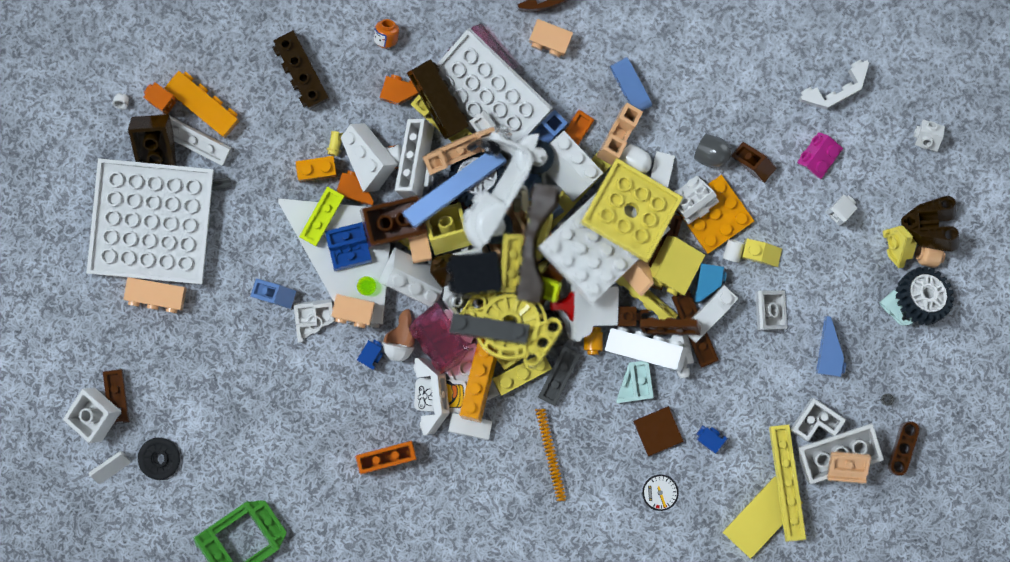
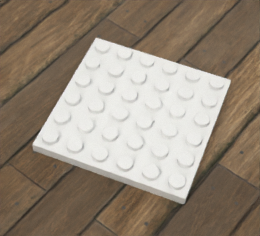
[87,158,214,284]

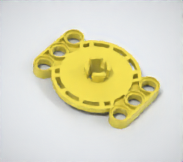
[460,292,562,369]

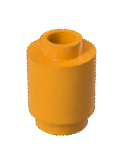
[584,327,603,355]

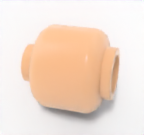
[915,245,945,268]

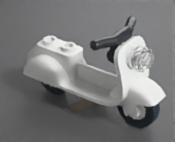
[462,124,554,249]

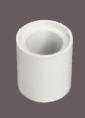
[723,239,745,263]

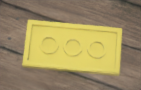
[722,476,803,559]

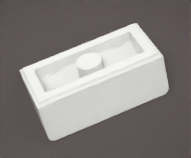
[89,451,130,484]

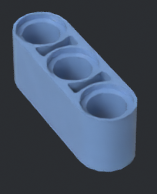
[610,57,652,111]

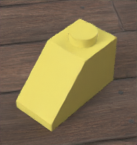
[741,238,782,267]

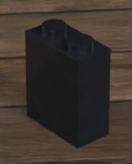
[446,252,502,297]

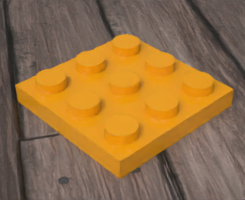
[676,174,754,254]

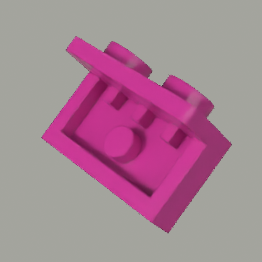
[797,132,843,179]

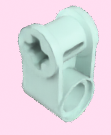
[879,290,913,326]

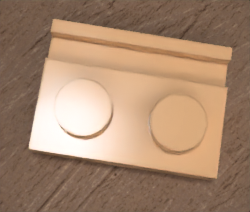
[827,452,871,483]

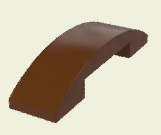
[517,0,569,12]

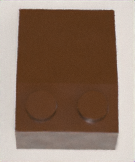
[360,195,427,248]

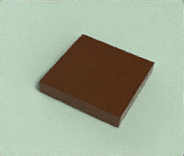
[633,406,684,456]

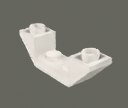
[798,59,869,109]
[414,358,450,435]

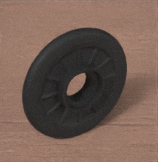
[138,437,180,480]

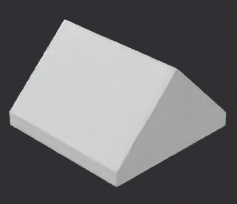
[755,291,787,331]

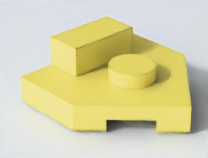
[883,226,917,268]

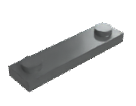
[449,313,530,345]

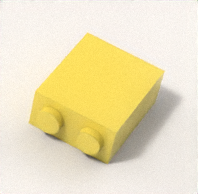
[650,235,705,296]

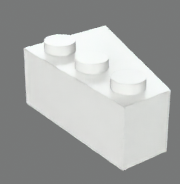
[341,123,398,192]

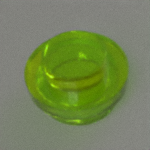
[357,276,376,296]

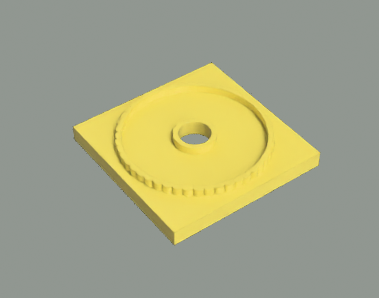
[580,158,683,263]

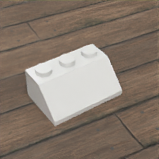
[546,131,603,201]
[378,247,443,308]

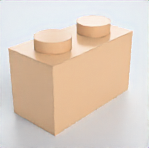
[529,19,573,57]
[331,294,375,328]

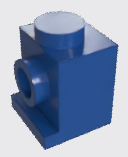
[357,339,383,370]
[696,425,728,454]

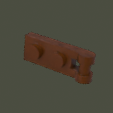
[103,369,130,425]

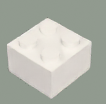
[63,388,122,443]

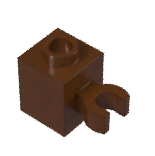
[615,307,649,327]

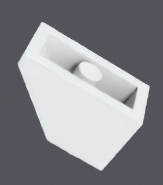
[826,195,857,225]

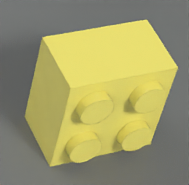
[425,202,472,255]

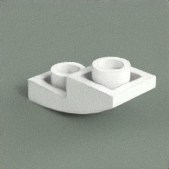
[448,413,492,440]

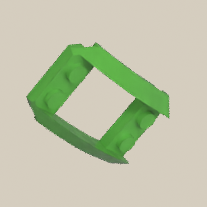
[193,500,287,562]

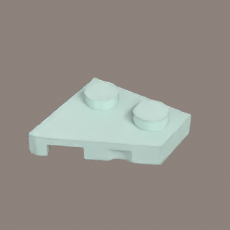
[616,361,654,403]

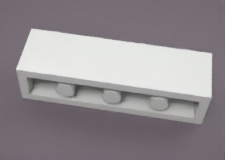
[395,119,434,199]
[605,326,688,371]

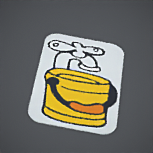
[414,378,466,413]

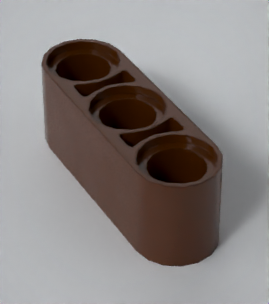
[888,421,919,476]

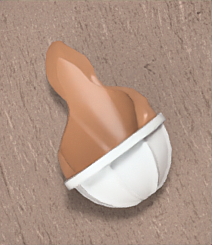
[382,309,415,361]

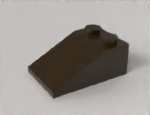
[128,114,177,166]

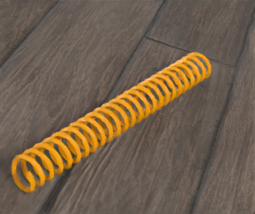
[535,409,566,501]

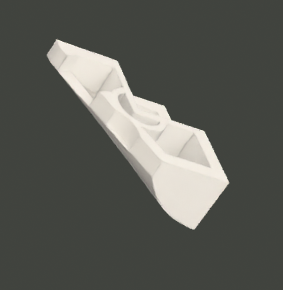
[293,299,334,343]

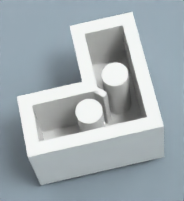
[790,398,846,441]

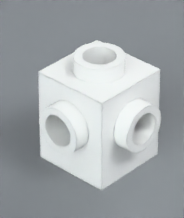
[913,120,945,152]

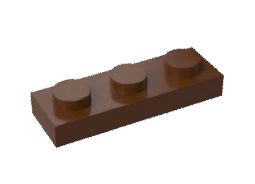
[640,318,701,335]

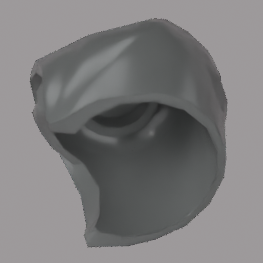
[694,134,731,168]

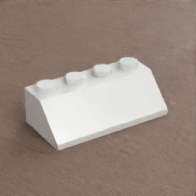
[798,423,884,484]

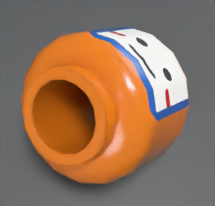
[373,19,399,49]

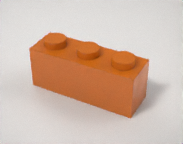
[355,441,417,474]

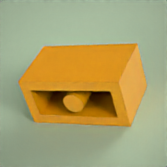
[295,156,337,182]

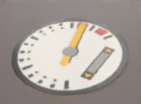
[642,474,679,511]

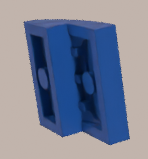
[325,222,372,271]

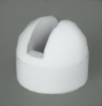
[112,93,129,109]

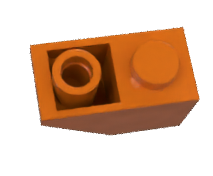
[380,74,419,105]

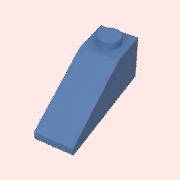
[816,316,846,377]

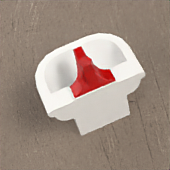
[550,277,619,342]

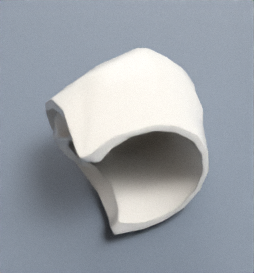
[619,144,651,174]

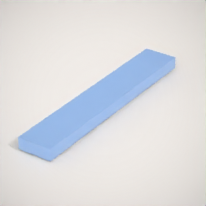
[403,153,507,228]

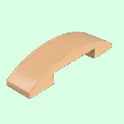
[423,127,496,175]

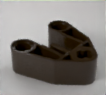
[901,196,959,252]

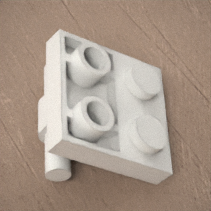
[674,176,719,225]

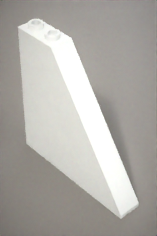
[278,199,391,328]

